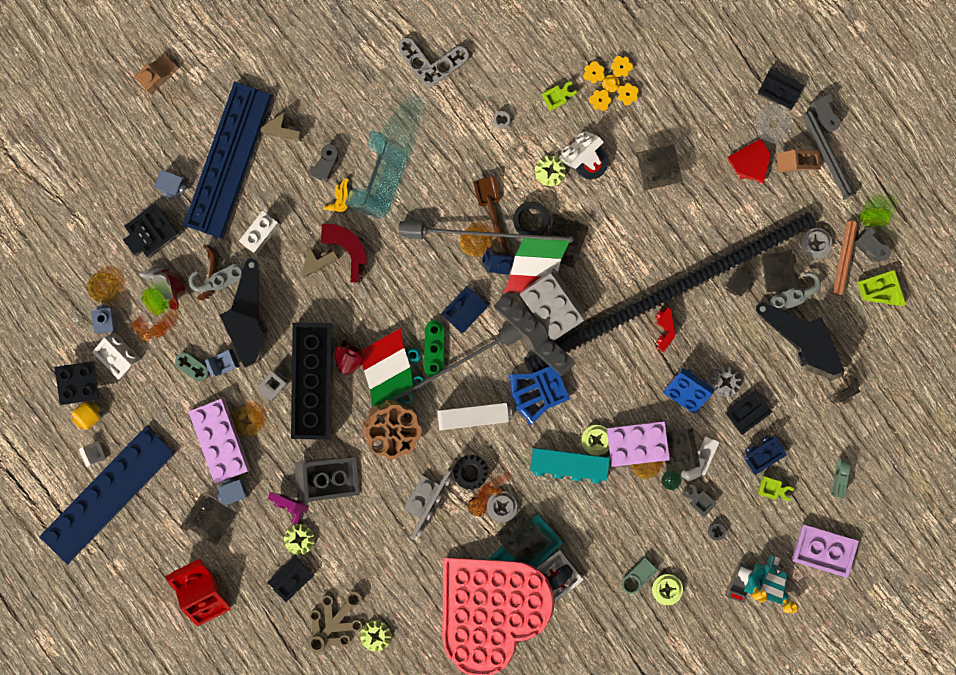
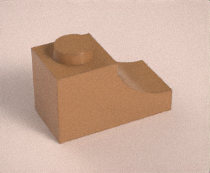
[134,54,179,95]
[777,150,821,173]

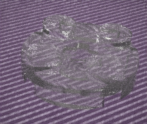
[753,104,793,143]

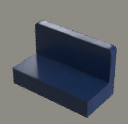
[441,286,488,333]

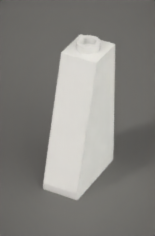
[437,403,512,431]

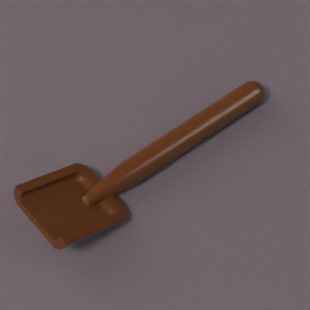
[473,175,509,254]

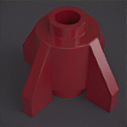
[335,339,364,375]

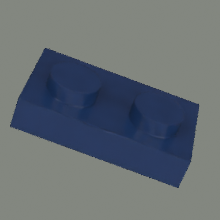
[741,434,787,475]

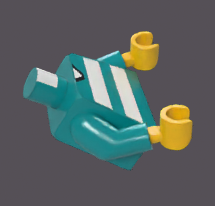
[744,555,798,613]

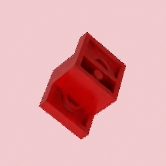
[165,558,231,627]

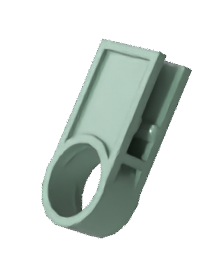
[831,458,851,499]
[621,557,658,594]

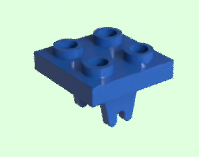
[663,368,715,414]

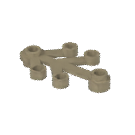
[308,591,363,653]

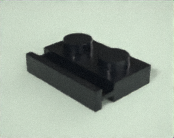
[757,68,805,111]
[725,390,773,435]
[267,555,314,602]

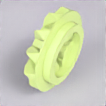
[535,156,566,186]
[581,425,609,456]
[284,524,315,555]
[652,574,683,605]
[360,620,391,652]

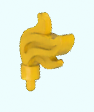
[323,178,356,213]

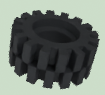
[453,455,488,490]

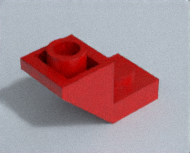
[654,307,675,352]

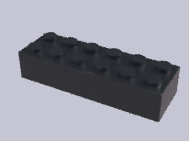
[291,323,333,440]

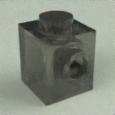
[723,267,754,298]

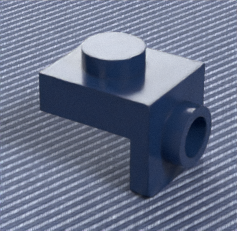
[482,247,514,275]

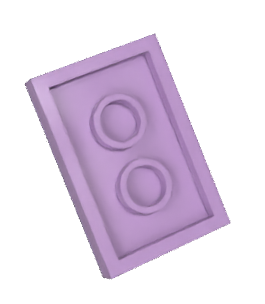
[607,421,670,467]
[791,524,859,578]

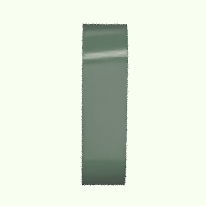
[175,353,209,381]

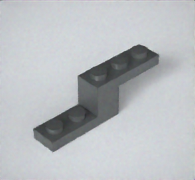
[494,294,576,376]

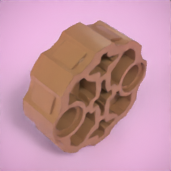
[362,400,421,459]

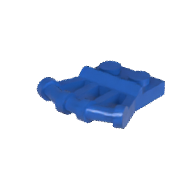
[508,366,570,426]

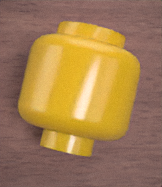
[71,402,101,430]

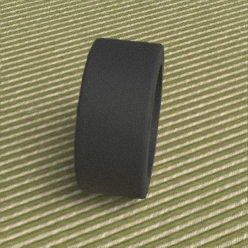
[513,201,549,235]

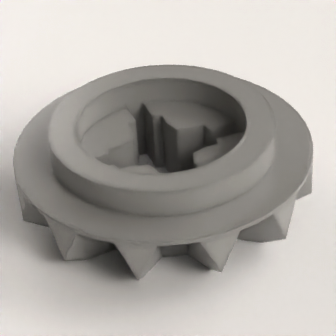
[801,228,832,259]
[710,367,741,397]
[487,491,517,522]

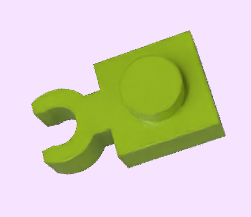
[541,82,577,112]
[757,476,794,501]

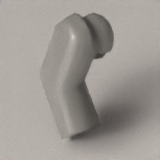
[681,457,707,481]

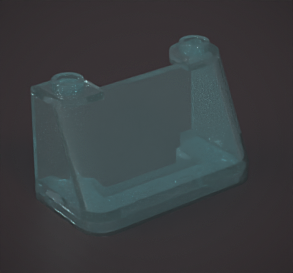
[345,130,408,219]

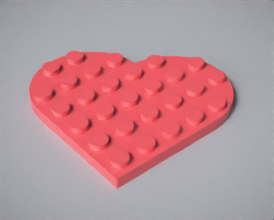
[442,557,555,675]

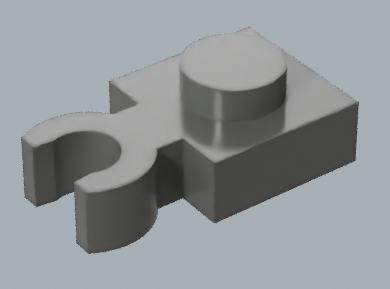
[681,483,717,518]

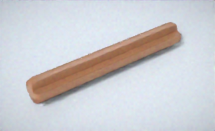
[833,220,858,295]

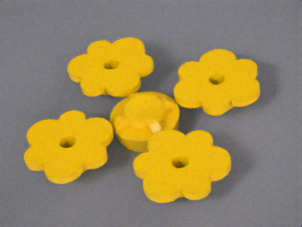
[583,56,639,111]

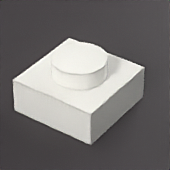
[79,441,106,467]

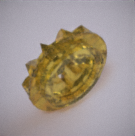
[459,226,490,257]
[87,272,119,303]
[232,406,262,437]
[631,461,662,479]

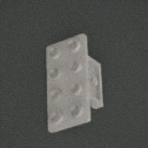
[404,467,453,540]

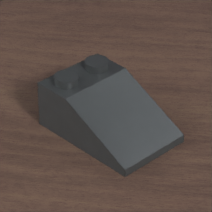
[294,457,359,502]

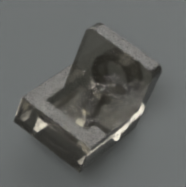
[832,375,860,404]

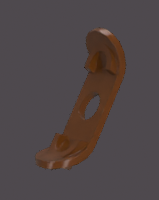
[197,244,219,301]

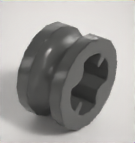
[707,523,726,541]

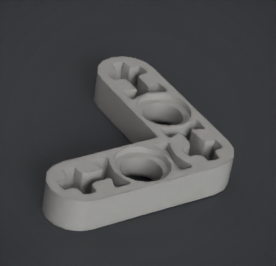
[398,38,469,87]

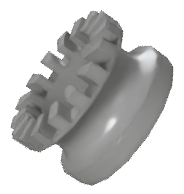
[493,111,510,129]

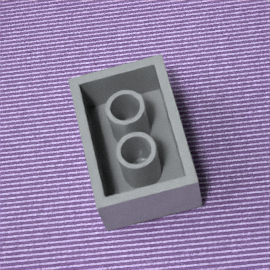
[520,269,587,341]

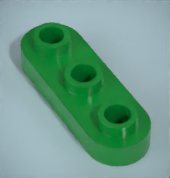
[424,320,444,377]

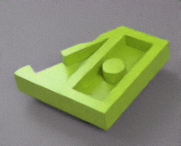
[856,270,906,306]

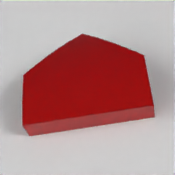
[727,139,771,184]

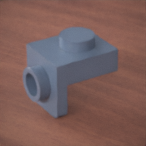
[205,349,240,377]

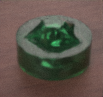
[661,471,681,490]

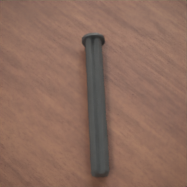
[803,111,857,200]

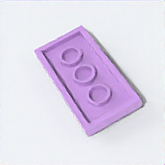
[188,398,250,484]

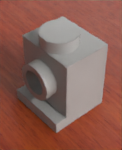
[256,371,288,401]

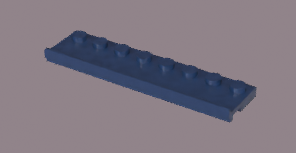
[183,81,273,239]
[39,426,175,565]

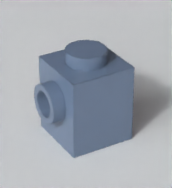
[154,170,187,199]
[91,305,118,334]
[217,478,248,506]

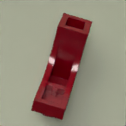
[321,224,368,284]

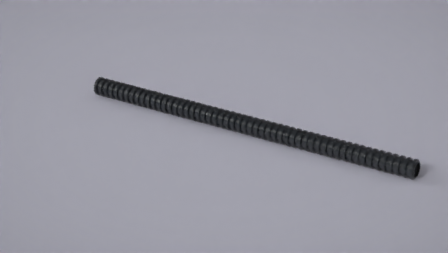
[524,211,815,373]

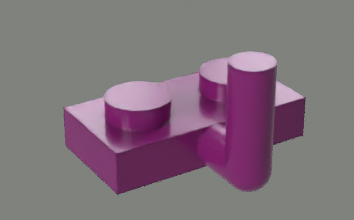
[267,492,309,524]

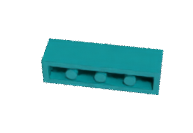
[530,447,610,484]

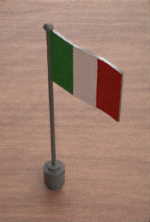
[399,219,574,293]
[361,323,522,407]

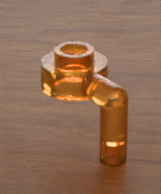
[131,321,168,342]
[468,486,502,517]

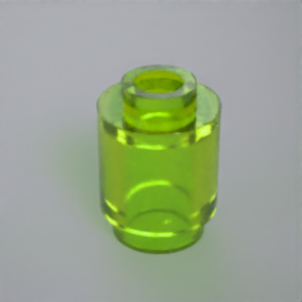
[860,207,890,226]
[141,287,168,317]

